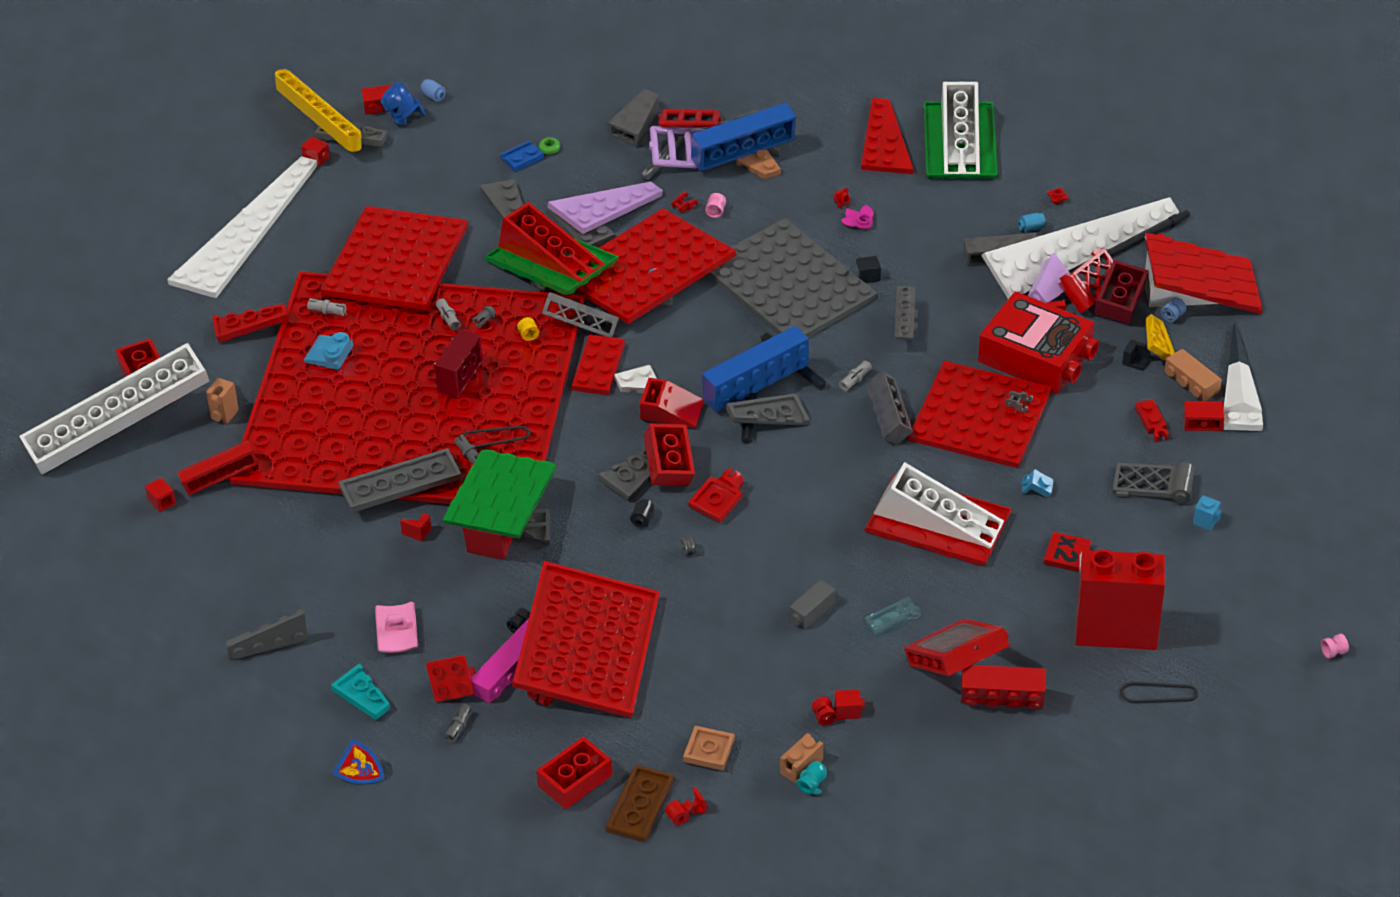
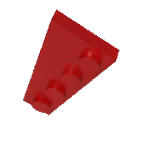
[212,304,289,343]

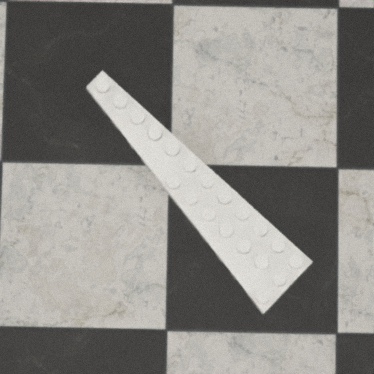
[168,156,317,298]
[981,197,1179,299]

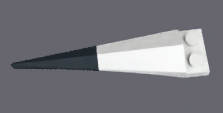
[1223,323,1263,431]

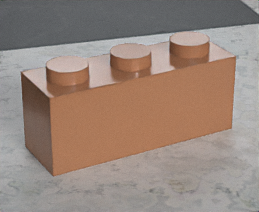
[1164,349,1222,401]

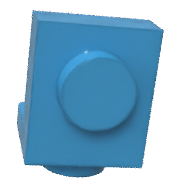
[1021,469,1053,497]

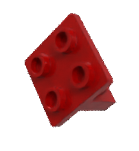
[426,655,476,702]

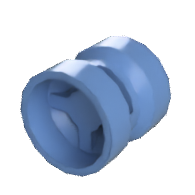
[1161,297,1187,322]

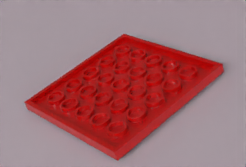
[908,360,1052,469]

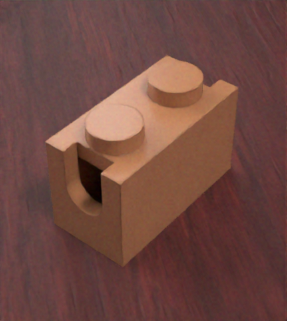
[206,378,239,424]
[780,733,823,784]

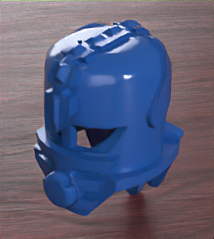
[381,82,427,125]

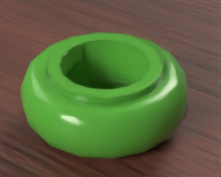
[539,138,560,155]

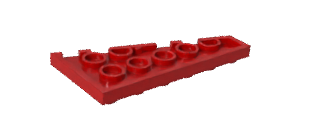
[861,98,913,174]

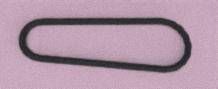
[459,426,530,448]
[1120,682,1198,703]

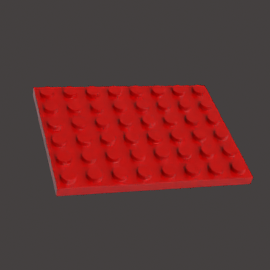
[320,206,468,310]
[575,208,736,324]
[512,561,660,718]

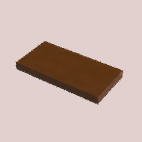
[605,765,675,843]

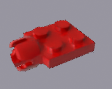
[688,468,744,523]

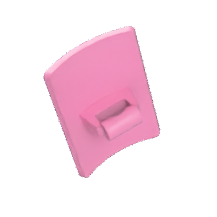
[375,602,418,653]

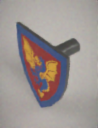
[332,737,385,784]

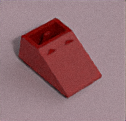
[639,377,704,428]

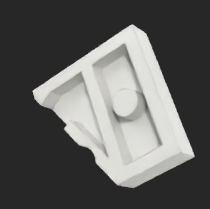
[614,365,657,393]

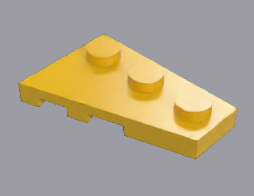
[1146,314,1175,361]

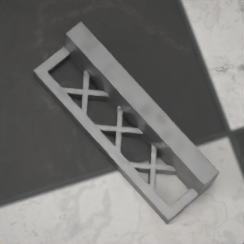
[542,292,619,337]

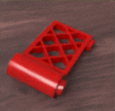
[1058,247,1113,313]

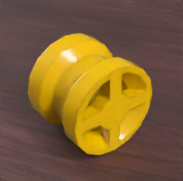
[517,317,540,341]

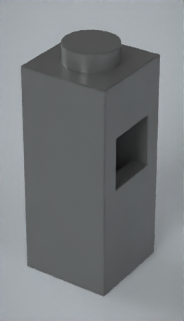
[789,580,836,630]

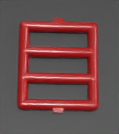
[658,109,721,128]

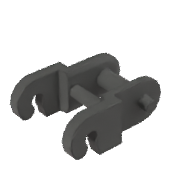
[1005,391,1033,413]

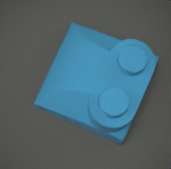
[304,332,353,370]

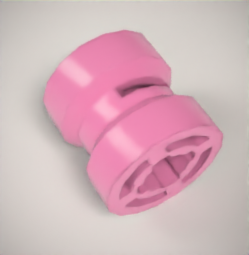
[705,193,726,218]
[1321,634,1349,659]

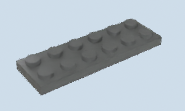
[338,448,462,513]

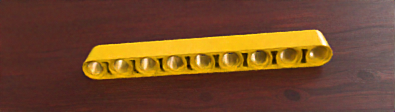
[275,69,362,152]

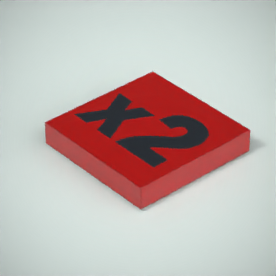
[1043,532,1092,572]

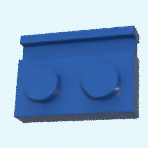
[501,140,544,172]

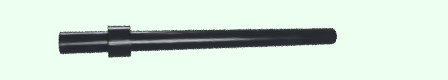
[1102,210,1190,260]

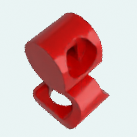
[665,787,708,826]

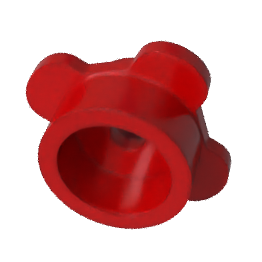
[833,188,851,208]
[1047,188,1068,204]

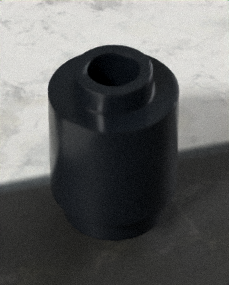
[630,499,654,528]

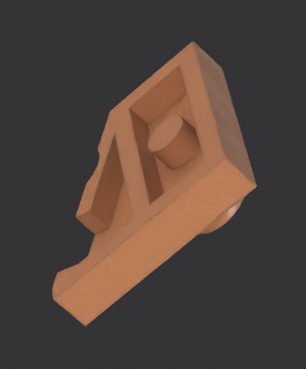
[736,149,781,179]

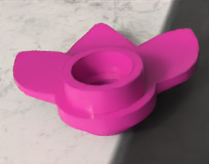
[841,205,874,230]

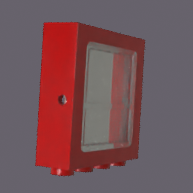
[903,618,1010,676]

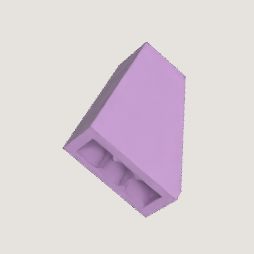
[1028,253,1070,303]

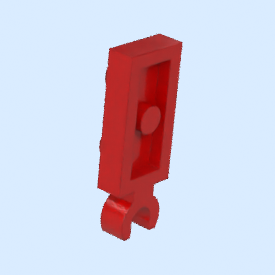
[1135,399,1169,442]

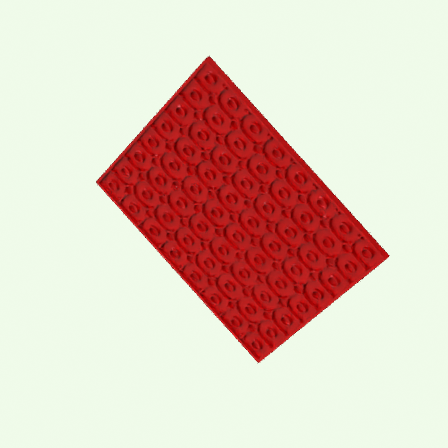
[229,271,585,504]

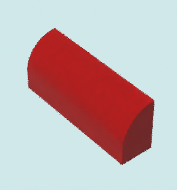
[177,440,259,496]

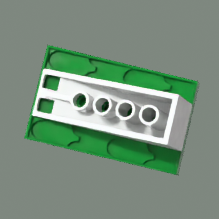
[924,82,997,179]

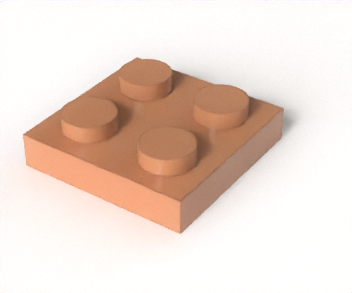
[683,726,735,771]

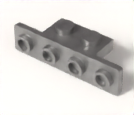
[895,286,918,341]

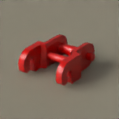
[671,192,698,213]

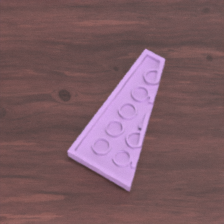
[548,182,663,234]

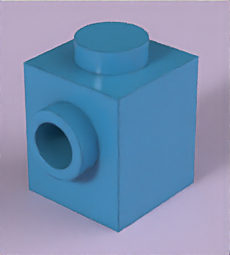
[1193,495,1222,531]

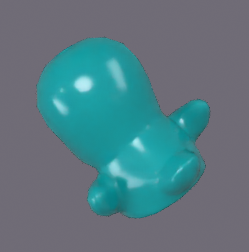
[796,761,827,795]

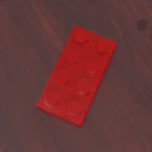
[572,334,625,396]

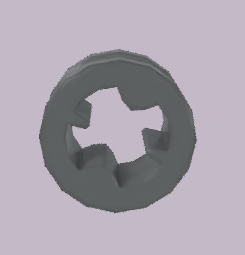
[681,536,696,555]

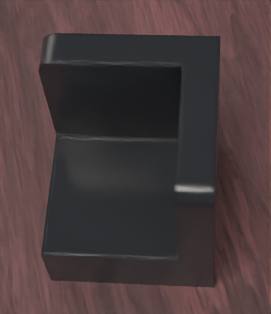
[856,255,881,283]
[1122,339,1151,371]

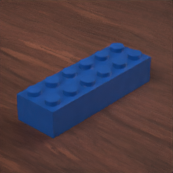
[691,102,796,172]
[702,325,809,412]

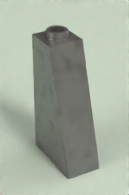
[608,89,659,148]

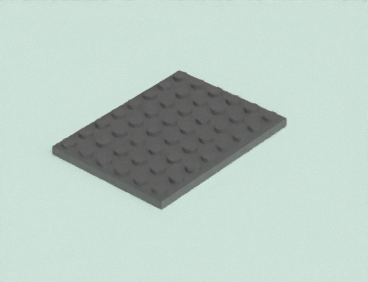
[707,218,878,338]

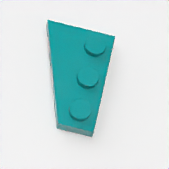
[331,663,390,720]

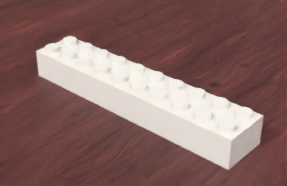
[19,343,209,475]

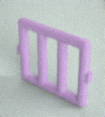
[649,126,706,169]

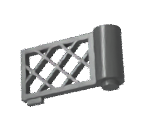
[1113,462,1195,503]

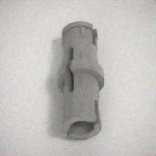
[307,298,346,316]
[436,299,461,331]
[839,360,872,392]

